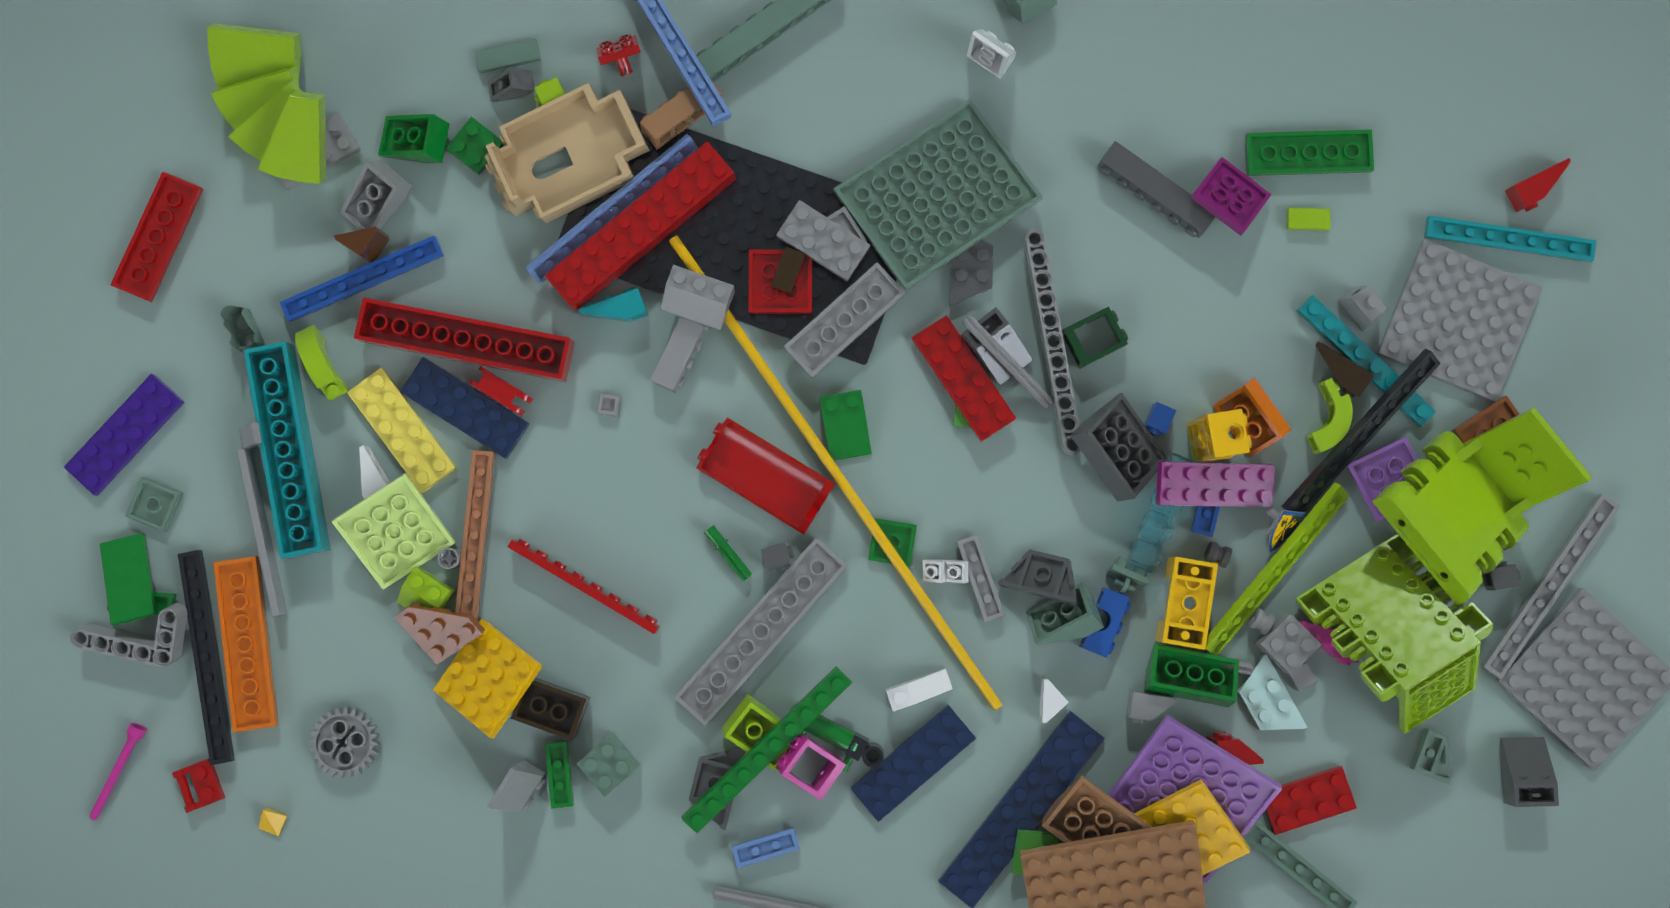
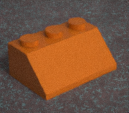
[1213,377,1292,457]

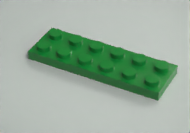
[1245,129,1374,176]

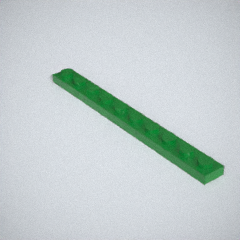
[681,666,852,833]

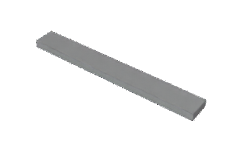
[237,449,288,617]

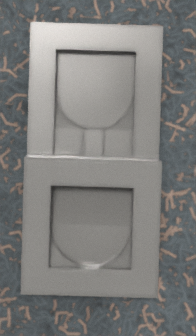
[239,422,262,450]

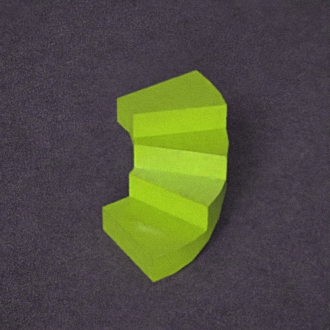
[207,23,326,184]

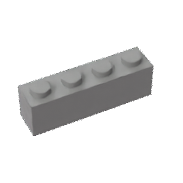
[650,317,711,393]

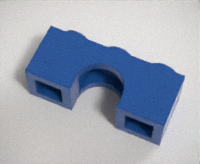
[1079,588,1131,658]

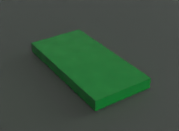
[100,533,157,626]

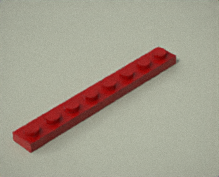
[507,538,660,634]

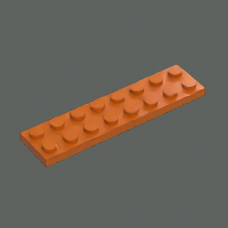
[213,556,278,733]

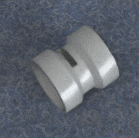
[437,548,461,569]

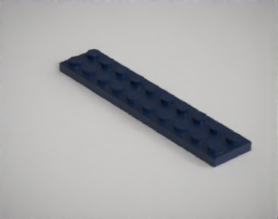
[938,711,1105,908]

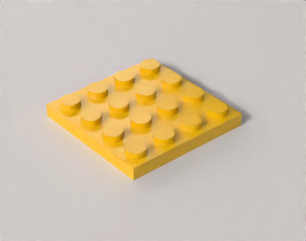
[433,619,543,739]
[1134,779,1250,876]

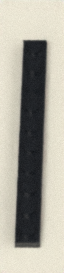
[1281,348,1441,512]
[178,550,235,766]

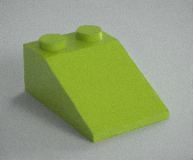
[722,694,790,771]

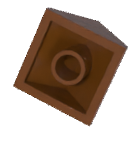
[334,227,389,263]

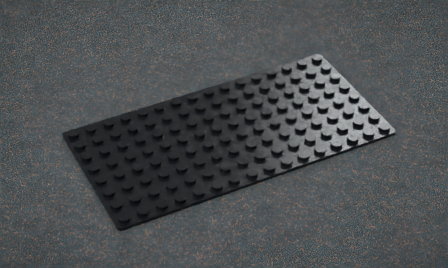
[558,109,897,365]

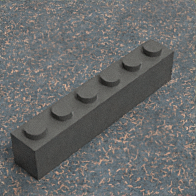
[1097,141,1215,238]

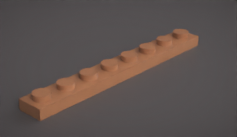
[455,450,495,621]

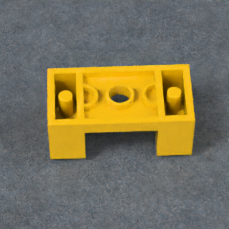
[1186,409,1252,463]
[1155,557,1218,650]

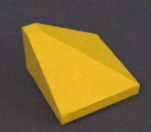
[259,808,288,836]

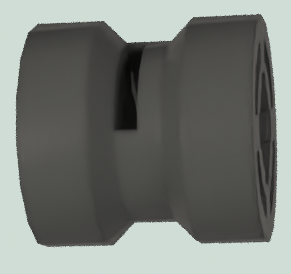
[1204,541,1232,568]

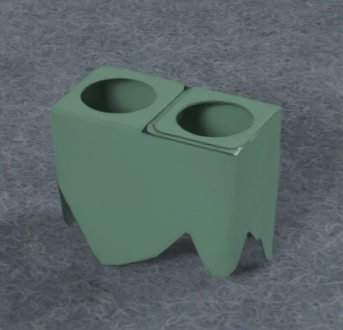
[220,306,265,353]

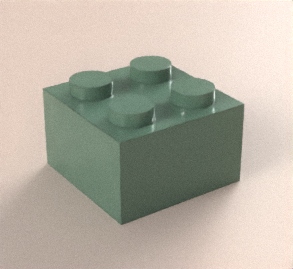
[577,733,641,797]

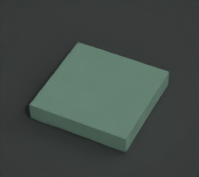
[125,477,184,532]

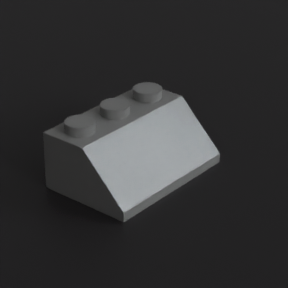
[661,265,735,330]

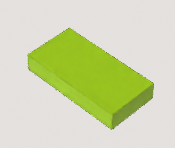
[1286,208,1330,231]

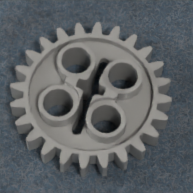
[308,707,381,778]

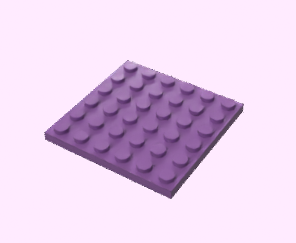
[1108,715,1282,884]

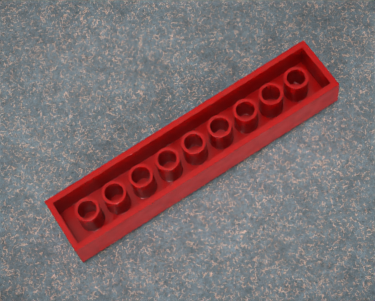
[544,141,736,312]
[354,297,575,382]

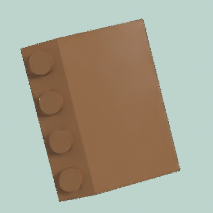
[1042,775,1151,843]

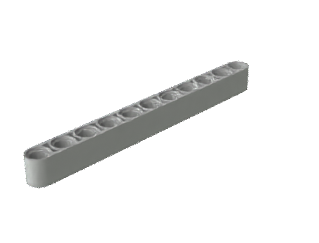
[1023,229,1081,456]

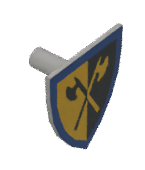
[1266,507,1306,553]

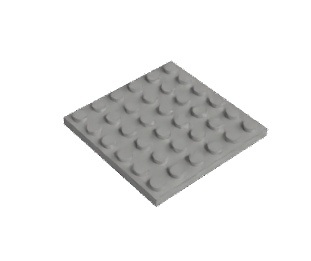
[1376,239,1542,403]
[1495,588,1670,771]

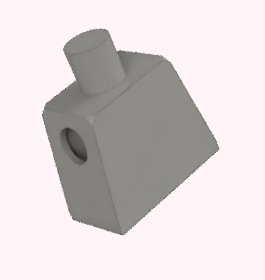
[1338,285,1387,331]

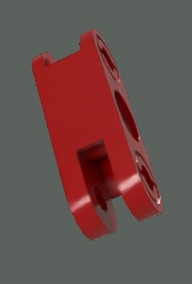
[469,366,533,416]

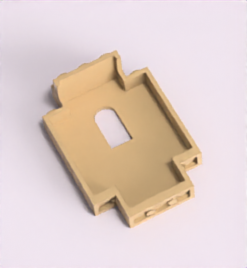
[485,83,650,224]

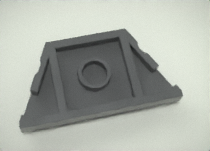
[949,240,993,307]
[998,549,1078,606]
[689,748,745,830]

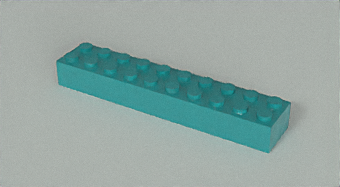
[243,341,331,559]

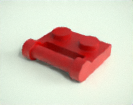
[172,759,225,813]

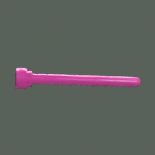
[89,723,147,820]

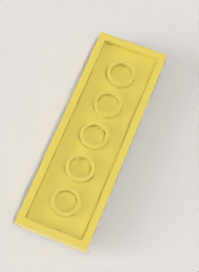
[347,368,457,493]

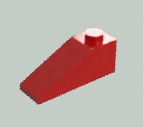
[1505,158,1571,213]

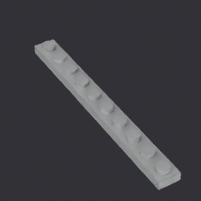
[1480,494,1620,680]

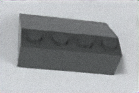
[1071,393,1168,502]

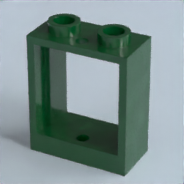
[1062,307,1128,369]

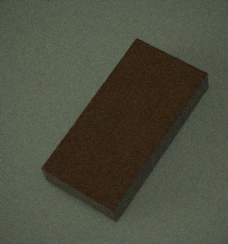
[771,247,806,294]

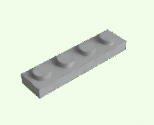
[956,535,1005,622]

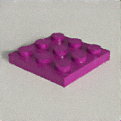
[1190,157,1272,236]

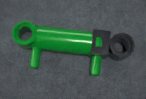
[789,704,884,772]

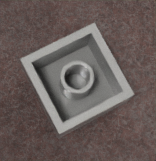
[1254,613,1322,675]

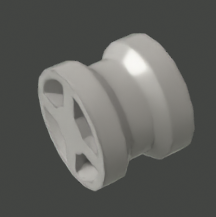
[1249,608,1275,635]

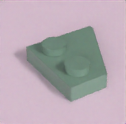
[1410,728,1451,784]

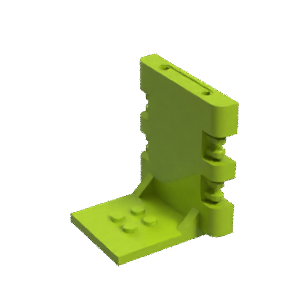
[1372,407,1592,606]
[1296,534,1493,734]

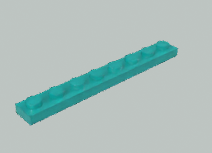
[1424,216,1596,262]
[1297,295,1436,427]

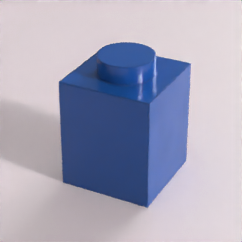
[1144,402,1177,437]

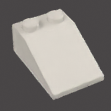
[967,29,1017,79]

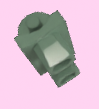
[1106,556,1149,595]

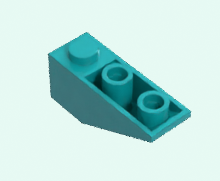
[578,287,649,322]

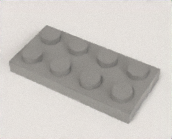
[280,113,361,191]
[776,200,870,282]

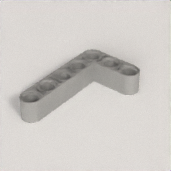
[70,603,188,668]

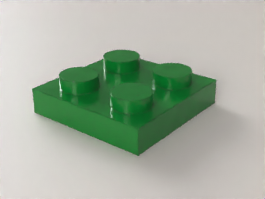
[445,116,504,175]

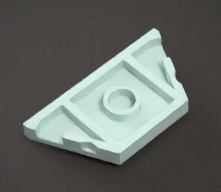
[1237,654,1307,730]

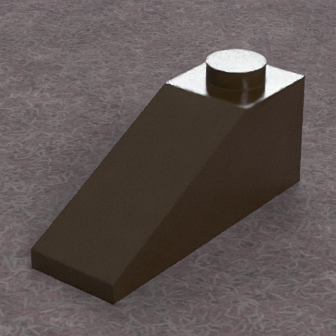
[1315,341,1374,397]

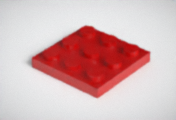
[748,250,812,314]

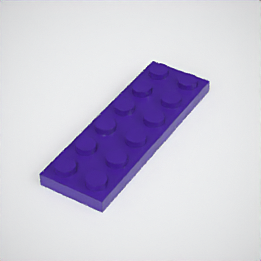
[64,374,185,496]

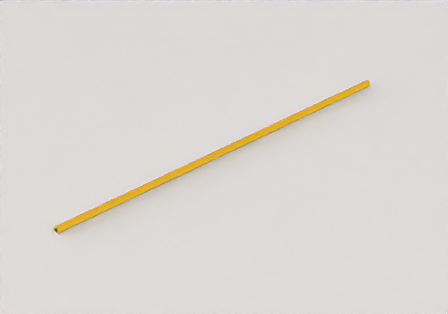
[669,235,1003,711]

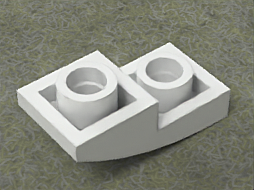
[923,560,968,584]

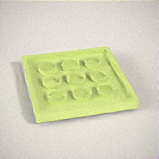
[331,473,456,590]

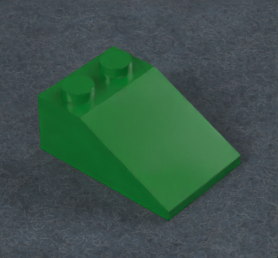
[378,114,450,163]
[819,390,872,461]

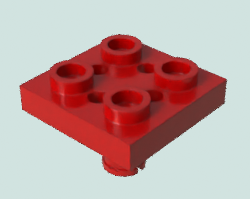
[596,34,641,76]

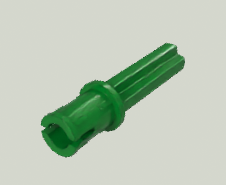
[703,525,752,581]

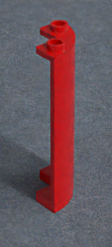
[696,417,835,535]

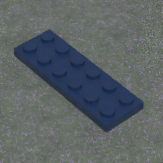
[400,357,530,459]
[851,705,976,822]

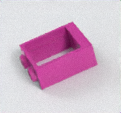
[775,732,846,800]

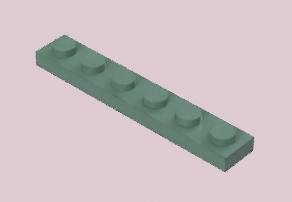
[1243,821,1358,908]

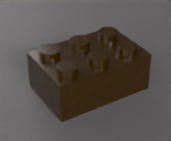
[510,677,591,741]

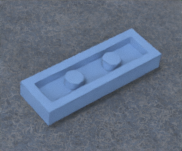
[731,827,800,868]

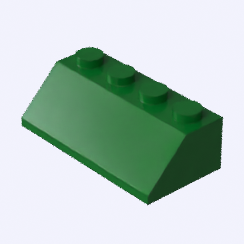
[1144,644,1239,707]

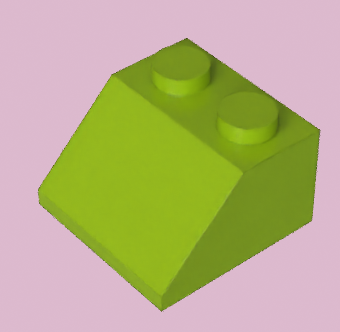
[397,567,456,608]

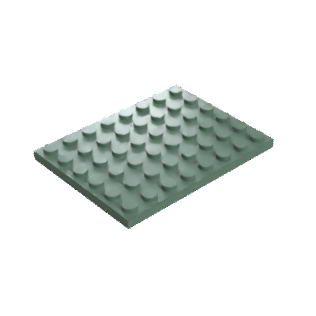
[833,99,1043,291]

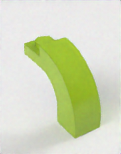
[295,324,348,401]
[1305,378,1353,454]

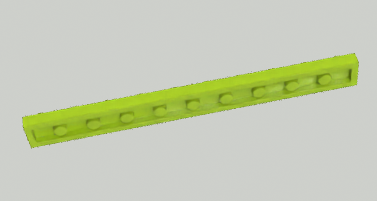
[1205,482,1350,656]

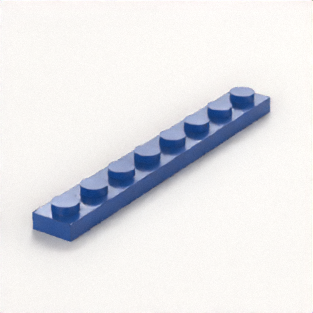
[280,235,444,322]

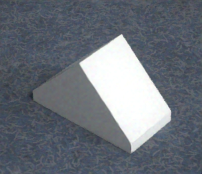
[1039,678,1069,723]

